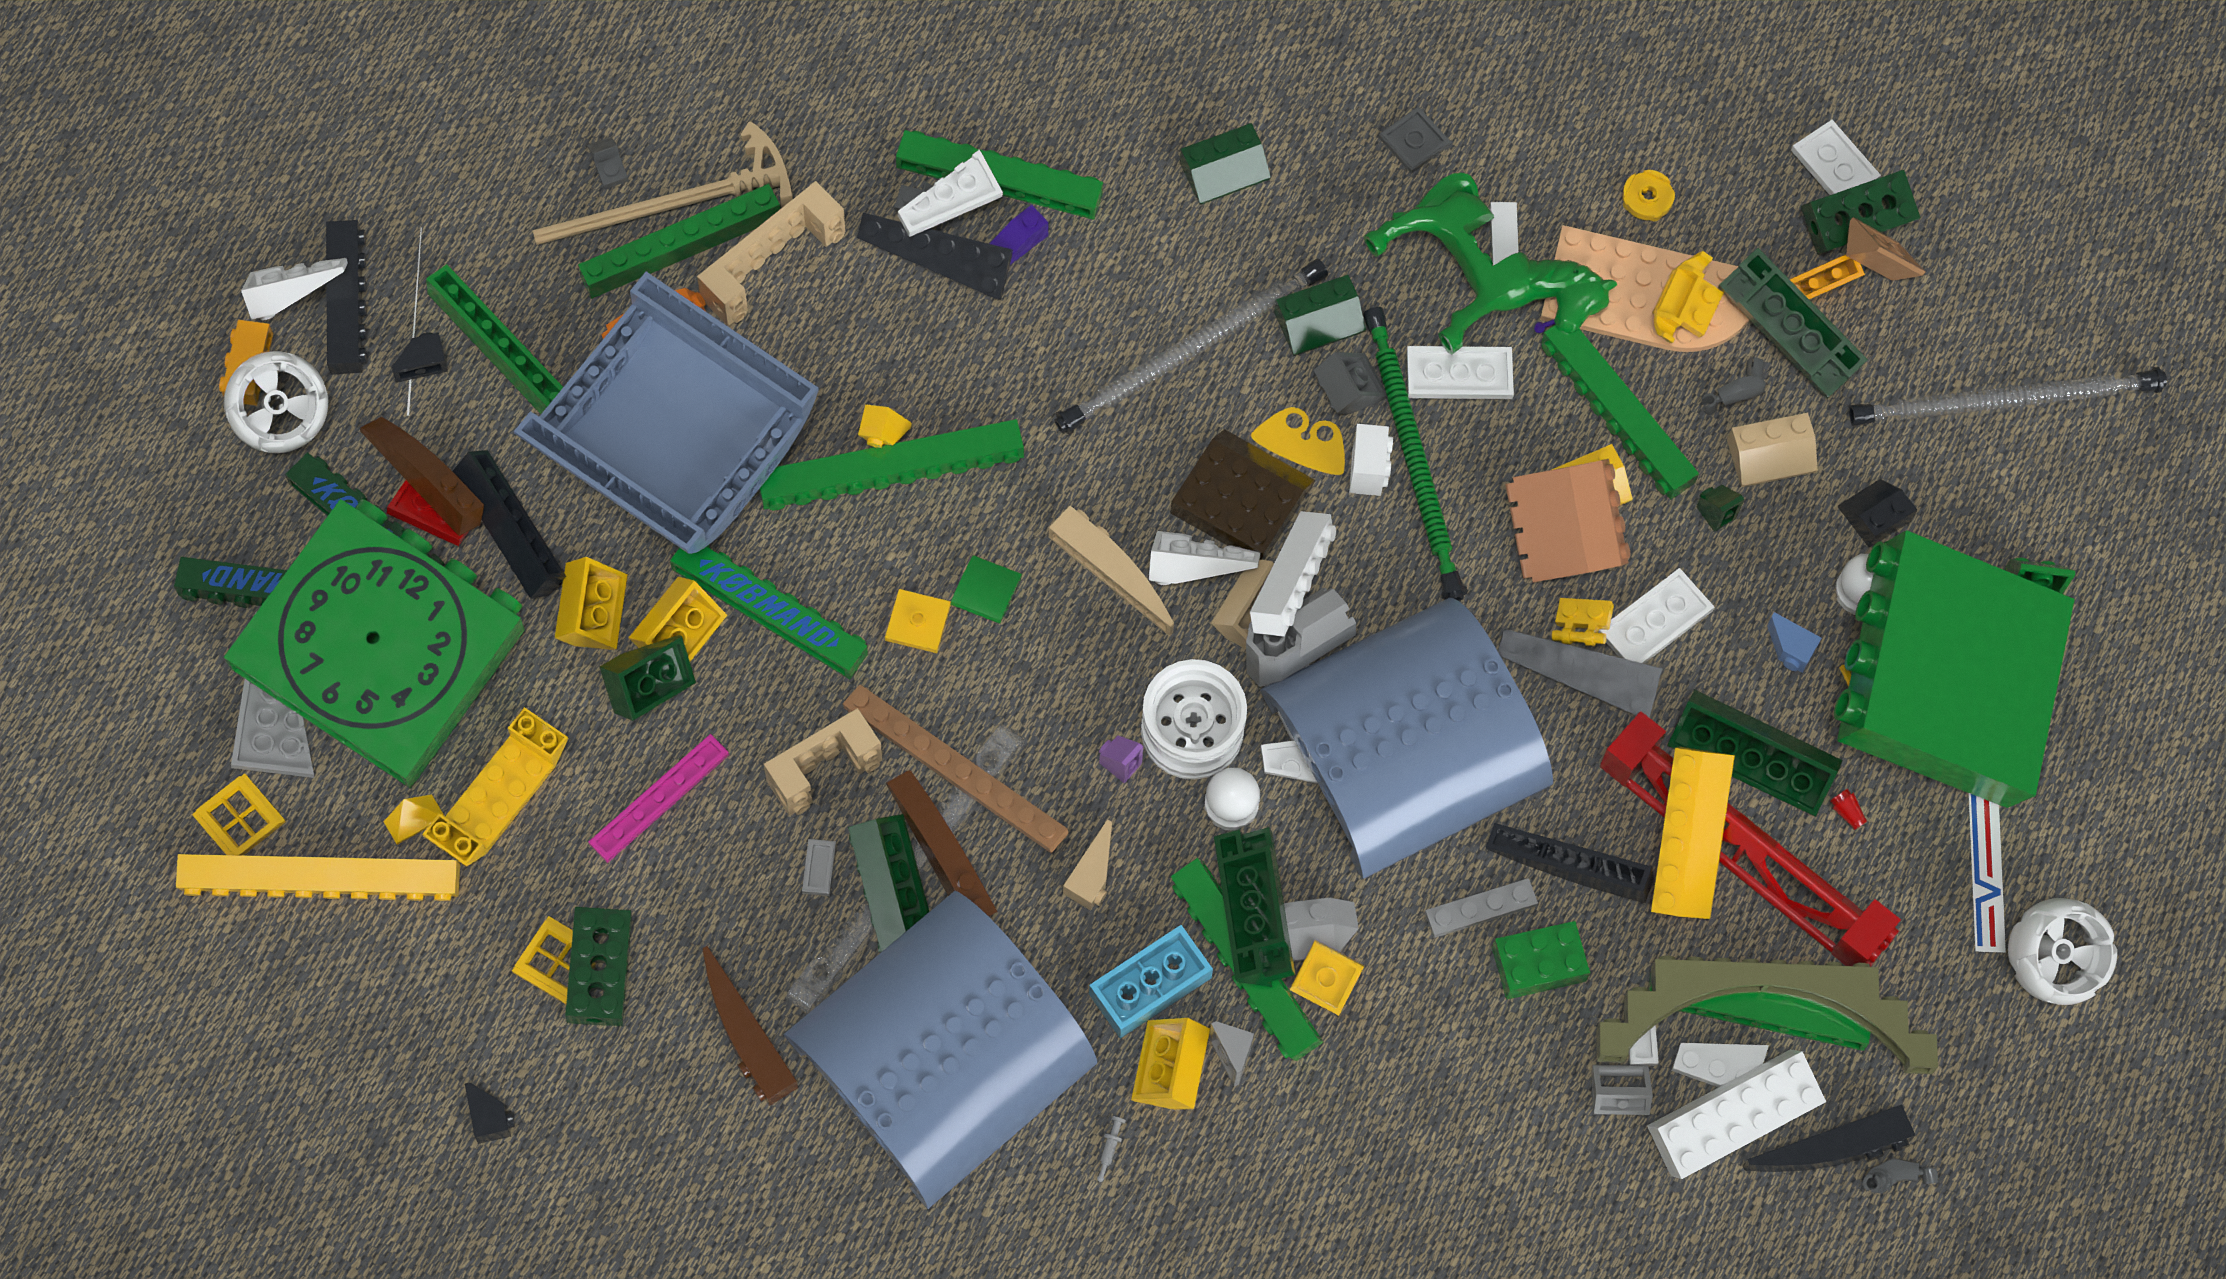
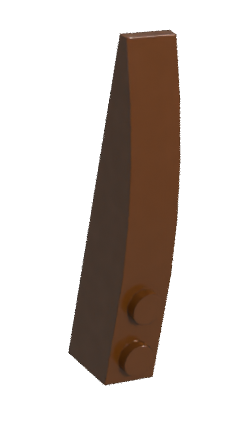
[360,417,484,536]
[886,770,997,916]
[702,946,798,1106]

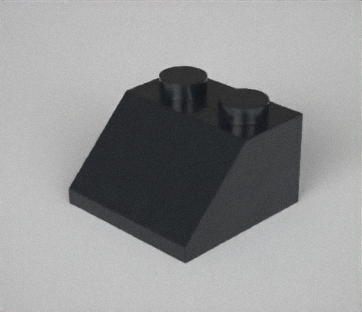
[1838,479,1917,548]

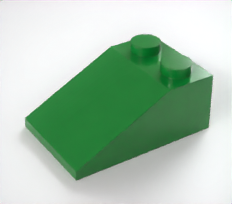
[2005,558,2075,594]

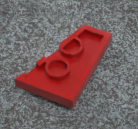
[386,480,469,546]

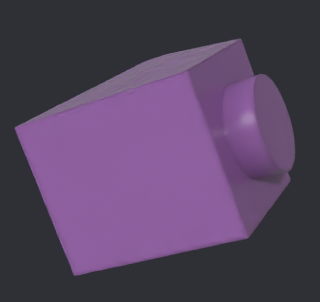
[1099,735,1143,783]

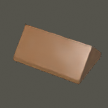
[1846,217,1926,280]

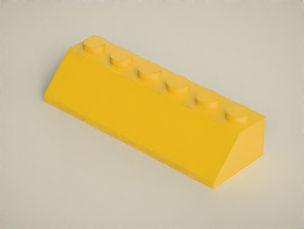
[1651,747,1735,919]

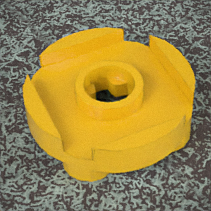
[1622,170,1675,221]

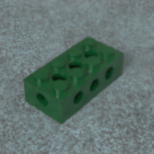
[1801,170,1921,255]
[565,907,632,1027]

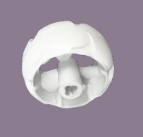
[224,351,328,453]
[2008,898,2117,1005]

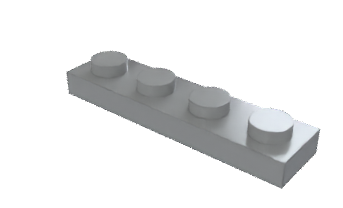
[1425,878,1538,938]

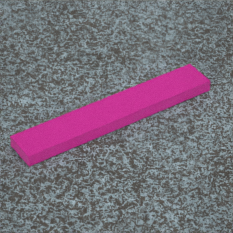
[588,734,729,863]

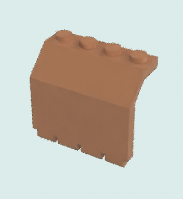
[1505,459,1630,582]

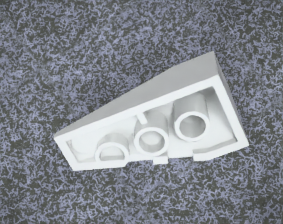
[241,258,348,320]
[1149,531,1260,585]

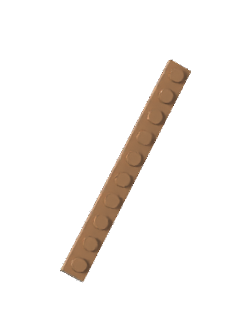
[843,685,1069,853]

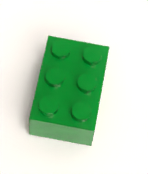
[1492,921,1590,1000]

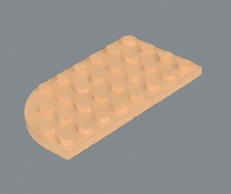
[1540,225,1750,352]

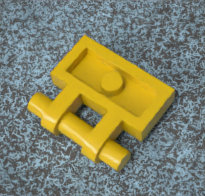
[1552,598,1614,646]

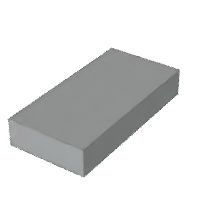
[802,839,836,896]

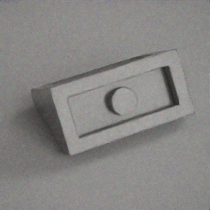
[1592,1065,1653,1115]

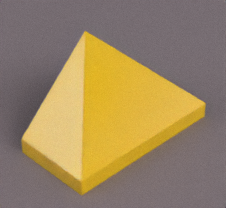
[383,794,445,845]

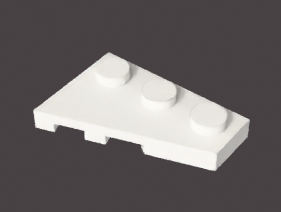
[1260,740,1318,783]
[1671,1043,1769,1087]

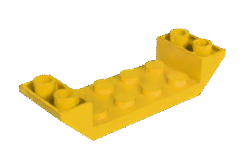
[422,707,568,867]

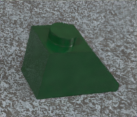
[1696,485,1745,532]

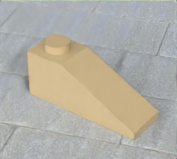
[1063,819,1112,911]

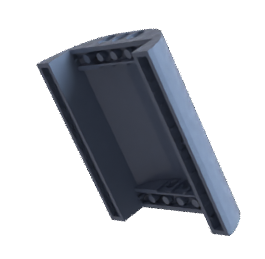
[514,272,818,554]
[1260,598,1553,879]
[783,891,1097,1209]

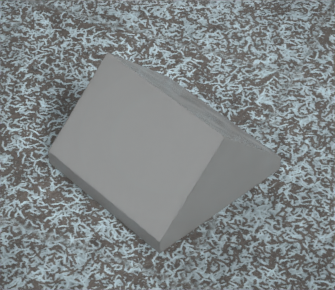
[1209,1021,1254,1087]

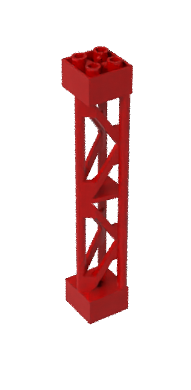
[1600,711,1901,967]

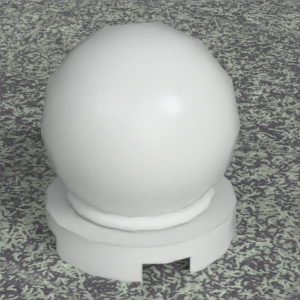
[1835,554,1873,615]
[1205,768,1260,831]

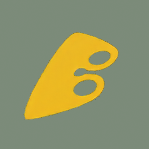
[1251,407,1345,475]

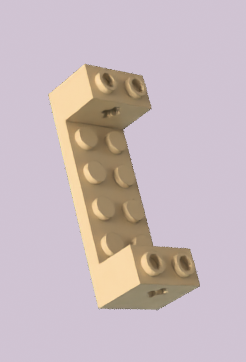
[697,181,845,326]

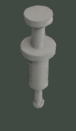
[1097,1116,1126,1182]

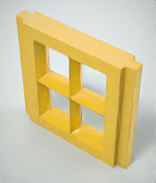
[192,773,286,856]
[512,916,597,1004]

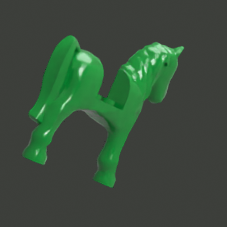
[1363,173,1617,355]

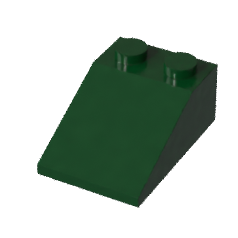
[599,635,696,721]

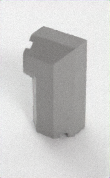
[1246,588,1356,687]

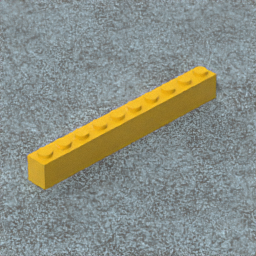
[176,854,460,901]

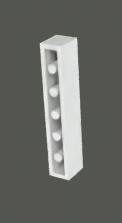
[1250,511,1336,636]

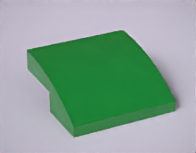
[950,555,1022,624]

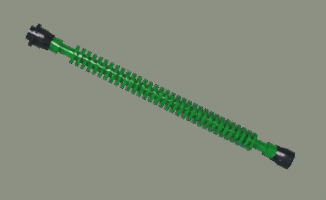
[1363,307,1468,601]

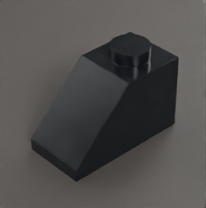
[392,332,448,383]
[465,1083,515,1144]

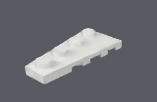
[898,150,1003,237]

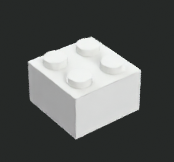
[1349,424,1393,496]

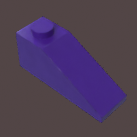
[989,205,1049,265]

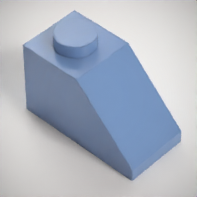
[1767,612,1822,673]

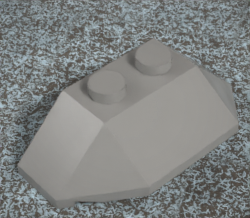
[1284,898,1359,962]

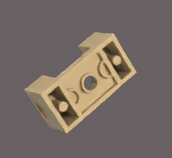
[764,708,882,816]

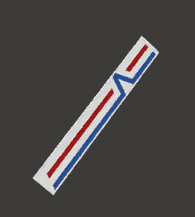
[1969,793,2006,953]

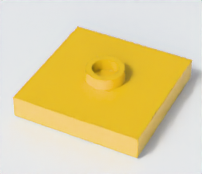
[885,589,951,653]
[1290,940,1365,1016]

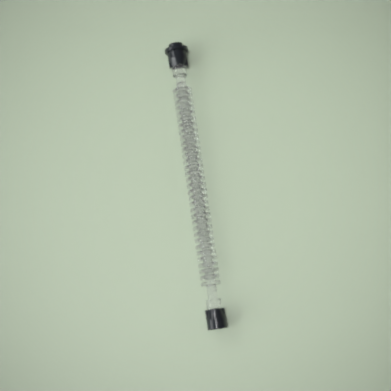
[1054,258,1328,435]
[1849,367,2167,426]

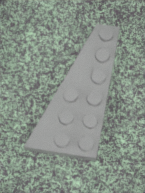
[231,612,314,778]

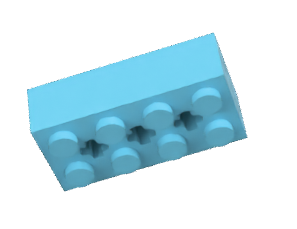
[1089,925,1213,1039]

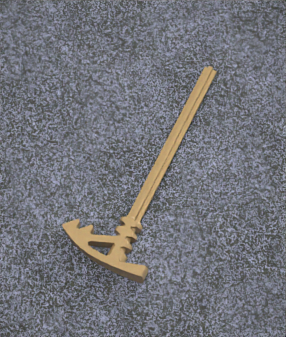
[533,122,793,245]

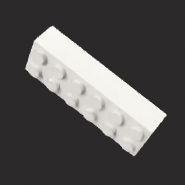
[1647,1049,1826,1179]

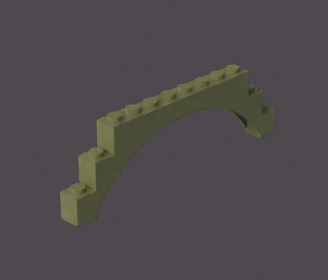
[1596,956,1938,1074]

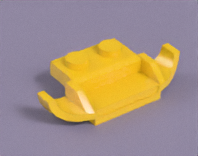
[1652,251,1724,343]

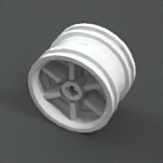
[1141,659,1247,779]

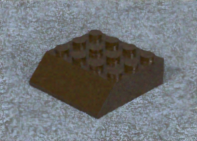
[1170,429,1315,560]

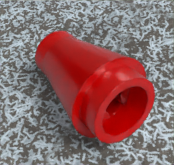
[1830,788,1867,830]

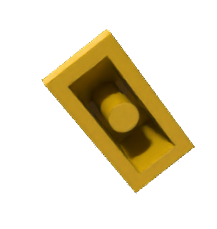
[858,404,912,448]

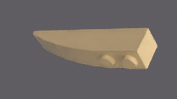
[1049,506,1174,636]

